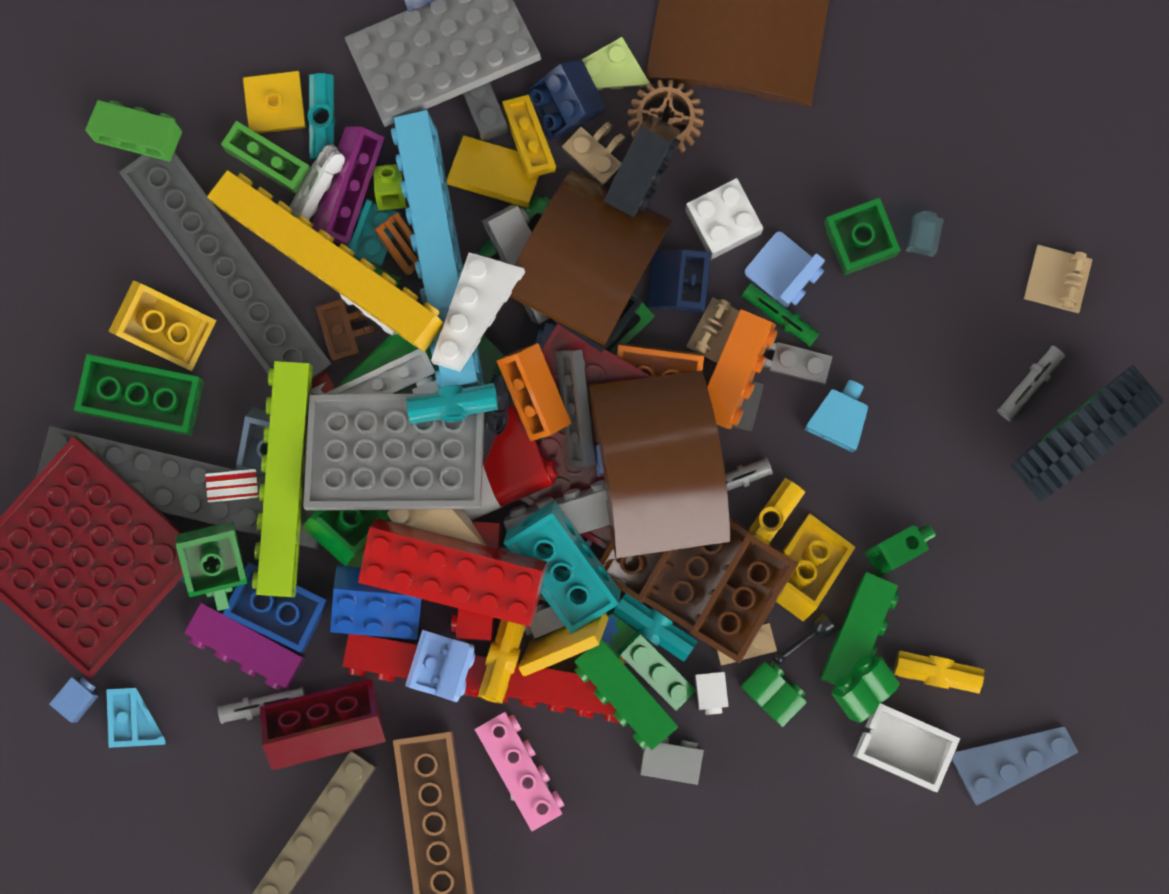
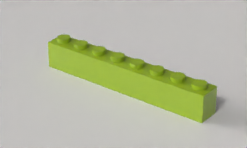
[252,361,313,598]

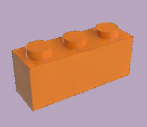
[497,343,571,441]

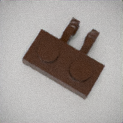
[316,299,377,362]

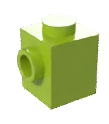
[373,164,406,211]

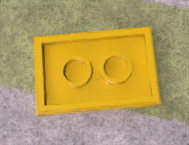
[447,135,539,208]
[518,613,609,676]

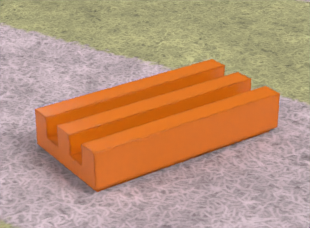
[374,213,420,276]

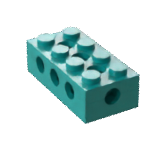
[504,500,621,633]

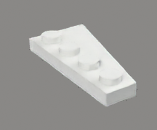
[431,252,525,372]

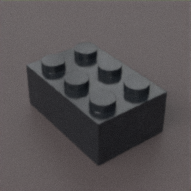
[604,115,681,217]

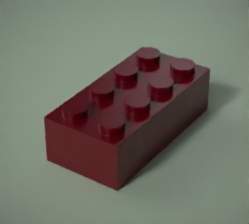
[259,678,386,770]

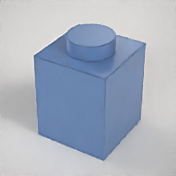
[49,677,99,723]

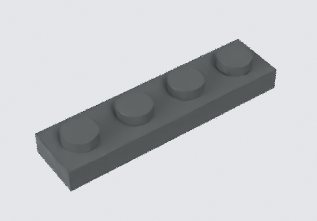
[556,349,596,467]

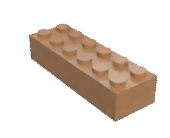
[393,731,475,894]

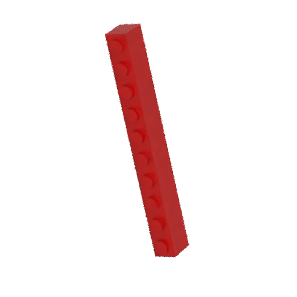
[342,634,620,723]

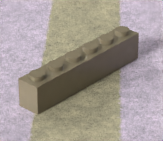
[252,750,378,894]

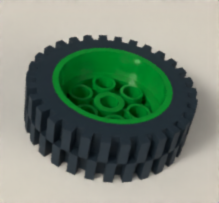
[1010,365,1164,502]

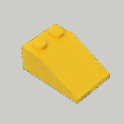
[109,280,217,371]
[776,513,855,622]

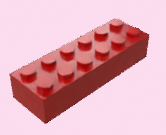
[358,518,548,627]

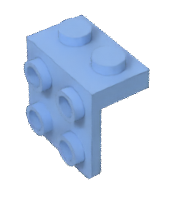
[744,232,825,308]
[405,630,475,702]

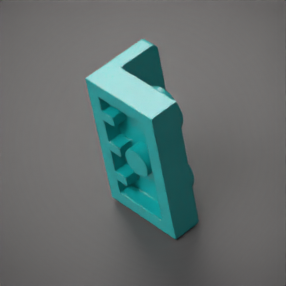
[346,199,401,267]

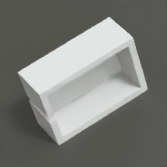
[853,703,960,793]

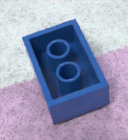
[222,562,330,653]
[330,566,421,640]

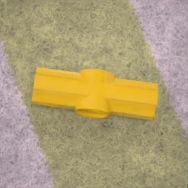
[749,478,805,542]
[478,619,526,704]
[893,651,985,694]

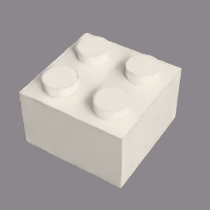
[685,178,763,260]

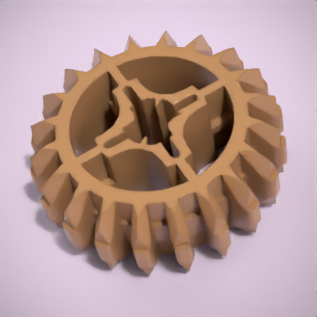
[628,80,704,153]

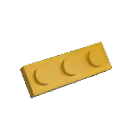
[502,95,556,179]

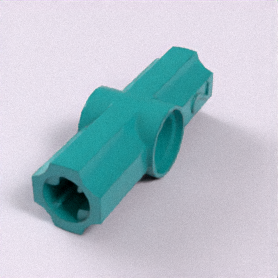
[308,73,336,161]
[406,383,498,424]
[612,593,698,662]

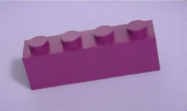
[312,127,385,244]
[184,603,305,691]

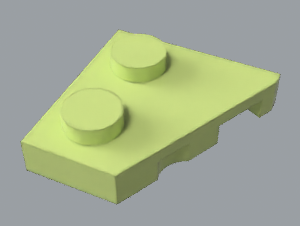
[582,37,649,90]

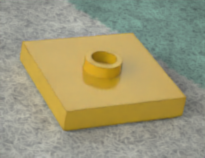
[243,71,306,134]

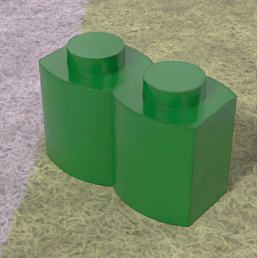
[831,655,900,723]
[740,661,807,727]

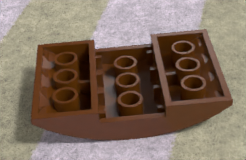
[646,0,829,107]
[510,169,672,346]
[588,370,730,559]
[599,517,799,663]

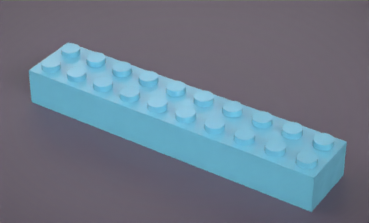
[391,110,485,388]

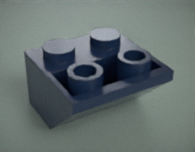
[525,59,607,140]
[647,249,711,314]

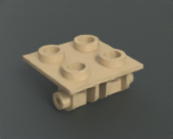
[1024,245,1093,314]
[686,297,740,363]

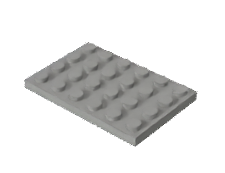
[344,0,541,127]
[303,393,484,510]

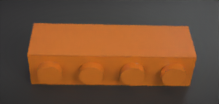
[707,309,777,429]

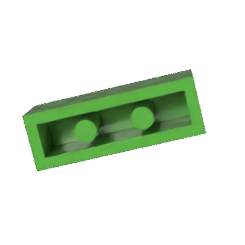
[85,100,182,162]
[221,121,310,195]

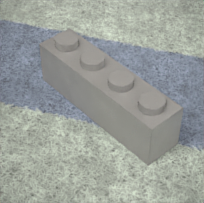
[482,205,550,324]
[504,480,610,545]

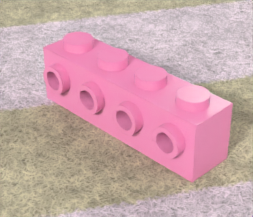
[474,712,564,831]

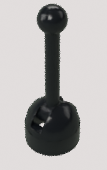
[774,612,837,664]

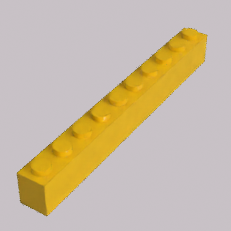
[207,170,444,352]

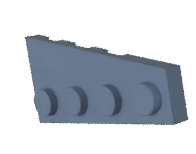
[951,726,1078,806]

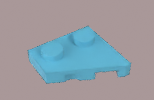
[107,688,165,748]

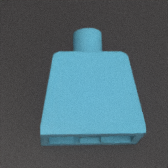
[804,380,868,453]

